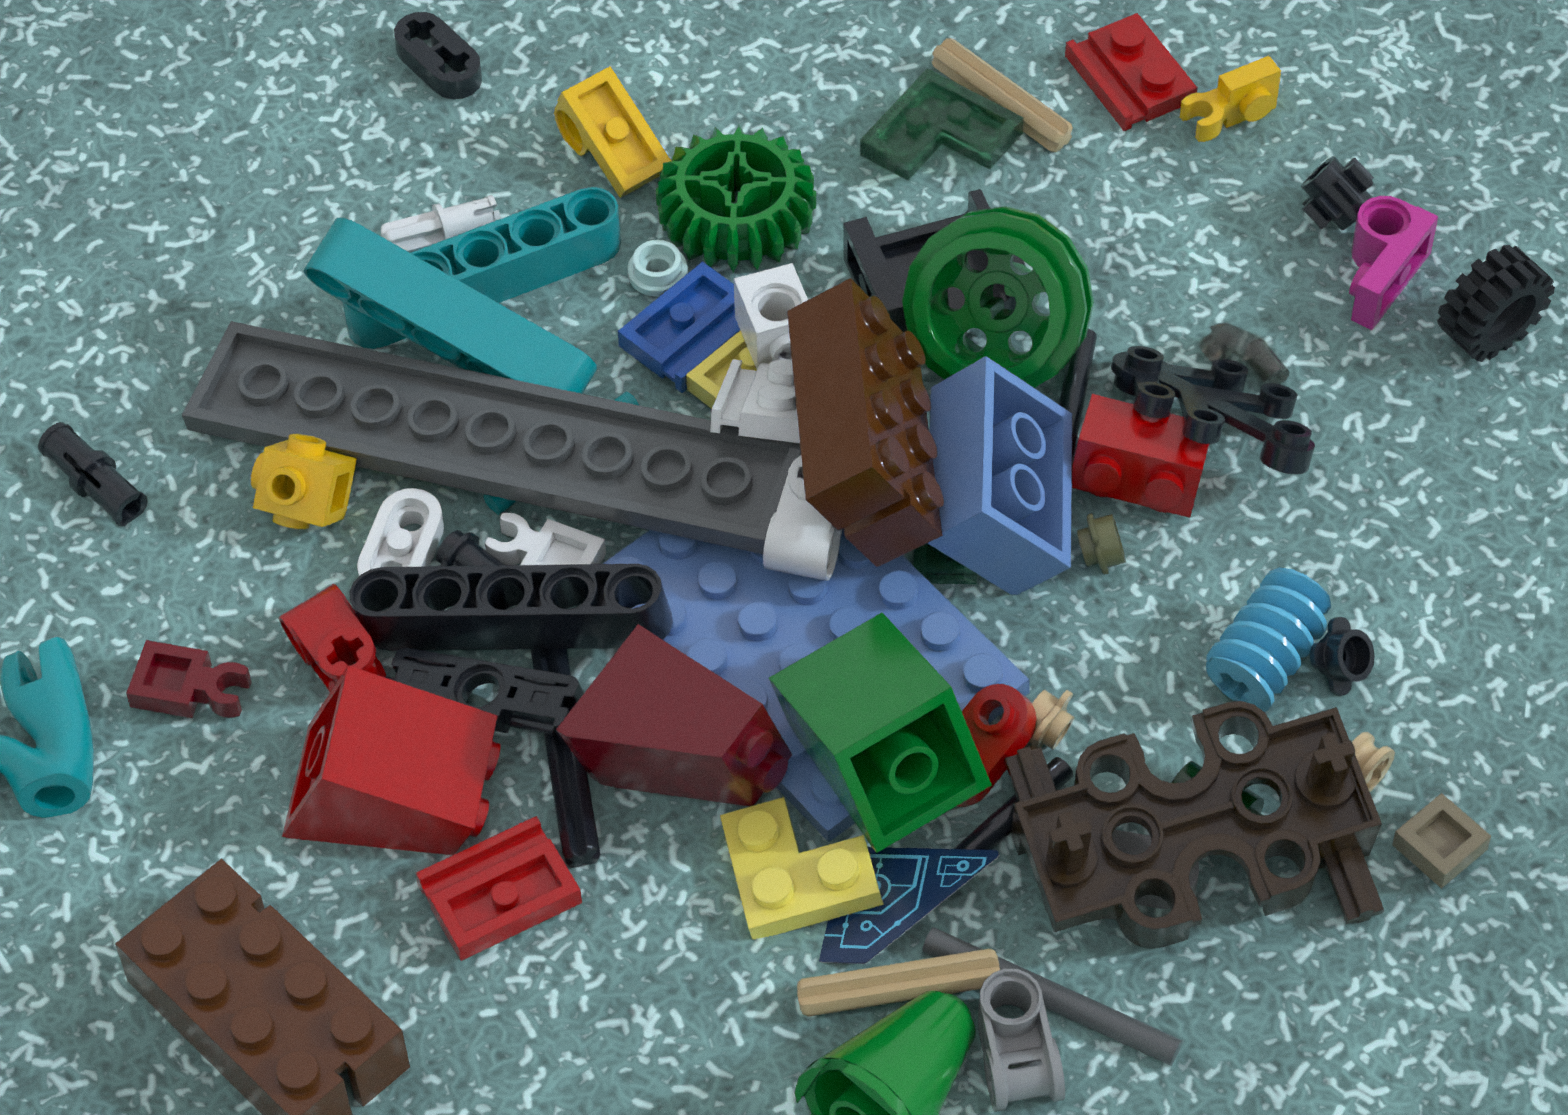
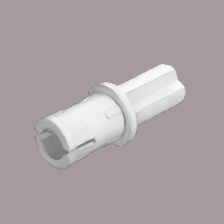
[381,195,501,253]

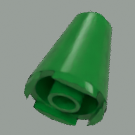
[794,990,976,1115]

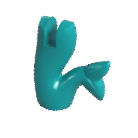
[0,637,94,818]

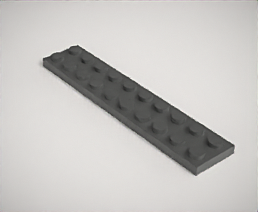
[182,321,801,554]

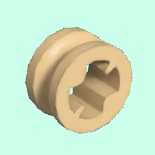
[1352,732,1395,792]

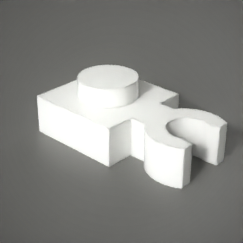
[485,513,606,565]

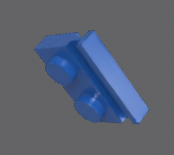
[618,261,740,393]

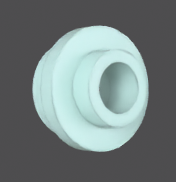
[628,240,688,297]

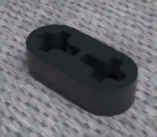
[394,12,482,99]

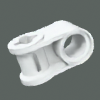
[763,455,843,581]

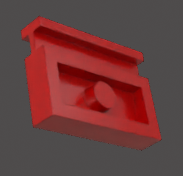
[1065,13,1198,131]
[416,816,582,961]

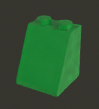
[768,613,992,853]

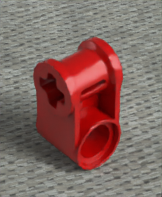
[278,584,387,692]

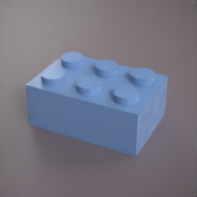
[928,356,1072,595]

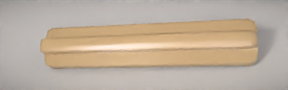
[932,38,1073,152]
[797,949,1000,1016]

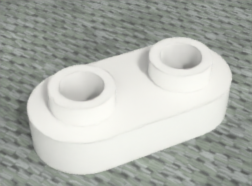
[357,488,444,576]

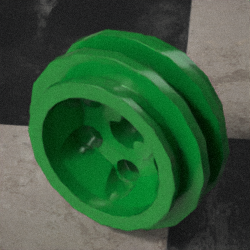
[902,206,1094,388]

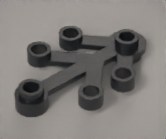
[1111,346,1315,474]

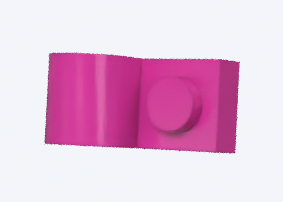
[1349,196,1438,330]

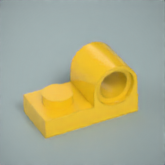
[554,66,671,198]

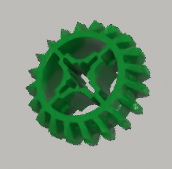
[656,125,817,273]

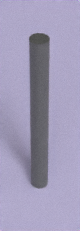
[922,927,1183,1066]

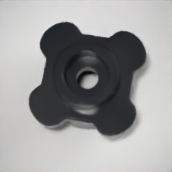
[1310,617,1375,695]

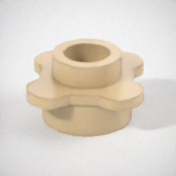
[1029,690,1075,750]

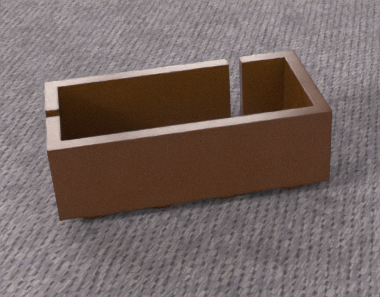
[787,278,944,567]
[115,858,410,1115]

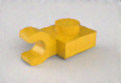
[1180,56,1281,142]

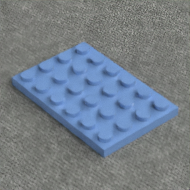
[602,528,1030,842]

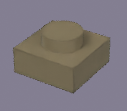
[1392,793,1491,889]

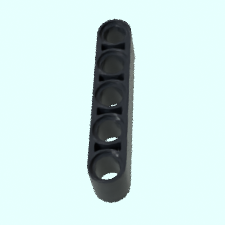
[349,564,673,651]

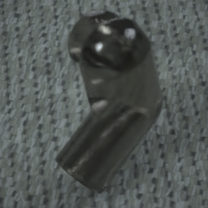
[1199,322,1289,385]

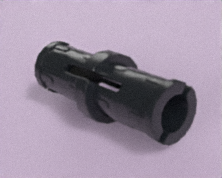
[38,422,148,526]

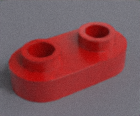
[957,684,1037,807]

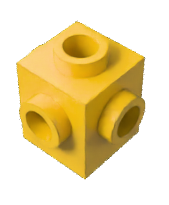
[251,434,357,529]

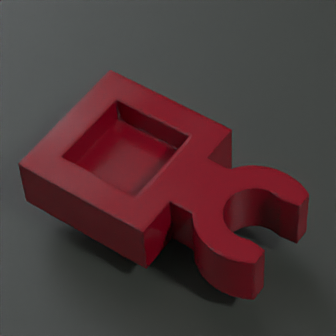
[126,640,252,718]

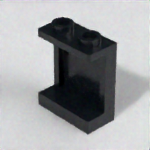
[843,189,1025,333]

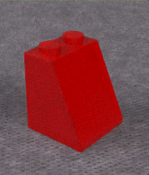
[282,665,501,855]

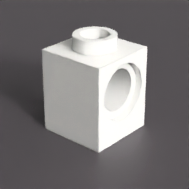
[734,263,808,369]

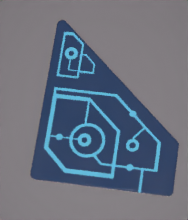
[819,847,999,964]

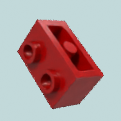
[1072,394,1209,518]

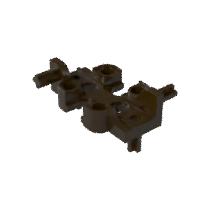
[1004,701,1384,949]

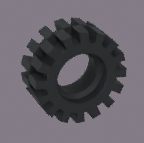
[1437,245,1555,362]

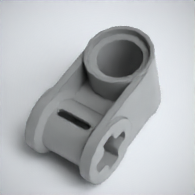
[978,969,1065,1112]

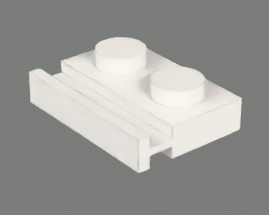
[710,359,800,443]

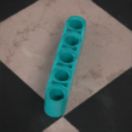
[342,187,621,349]
[304,218,597,394]

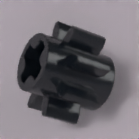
[1301,156,1374,230]

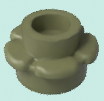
[1077,513,1126,574]

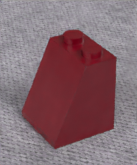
[556,624,792,807]

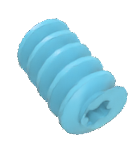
[1206,567,1331,712]

